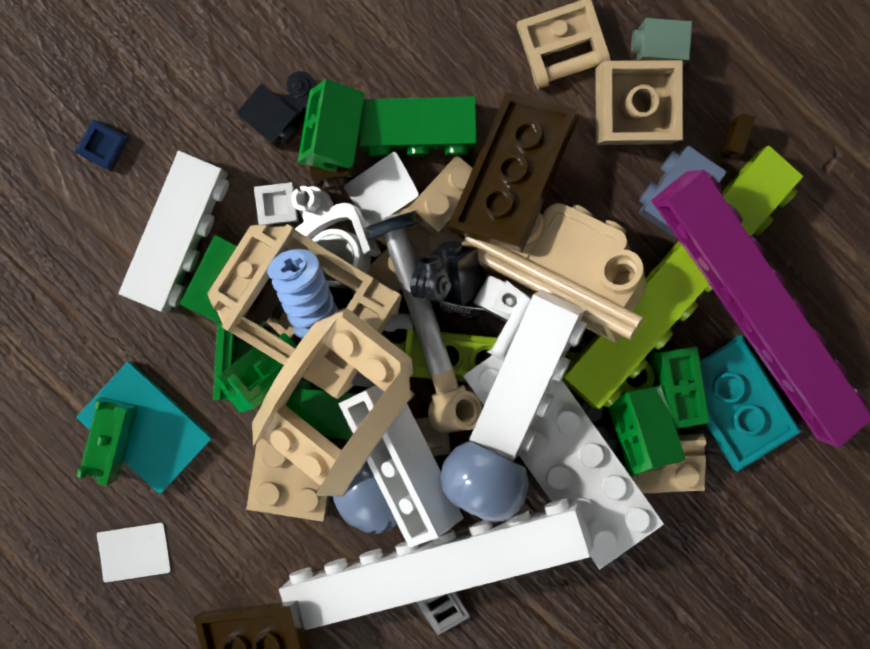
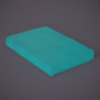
[700,335,801,472]
[76,361,214,494]

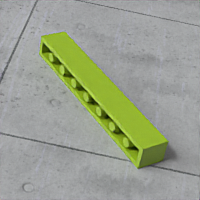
[562,145,803,409]

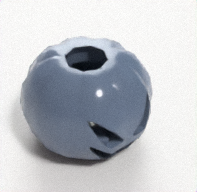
[440,441,529,522]
[333,461,398,534]

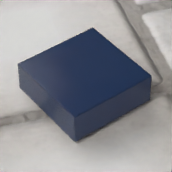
[75,119,129,172]

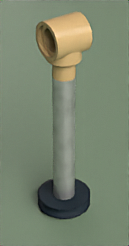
[363,210,482,434]

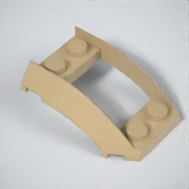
[207,224,402,399]
[252,308,414,496]

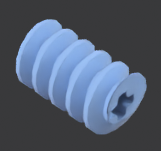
[267,249,339,338]

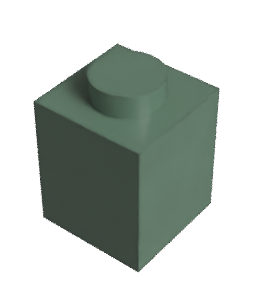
[631,18,692,66]

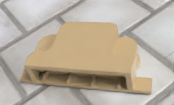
[462,203,647,344]

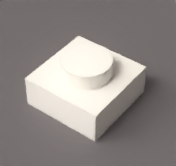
[254,182,298,225]

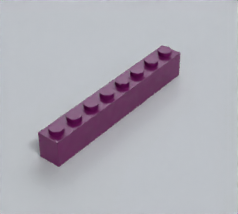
[651,170,870,448]

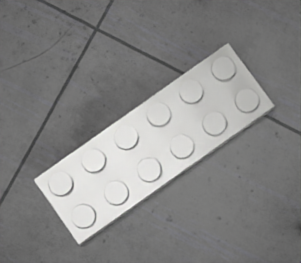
[463,355,664,570]

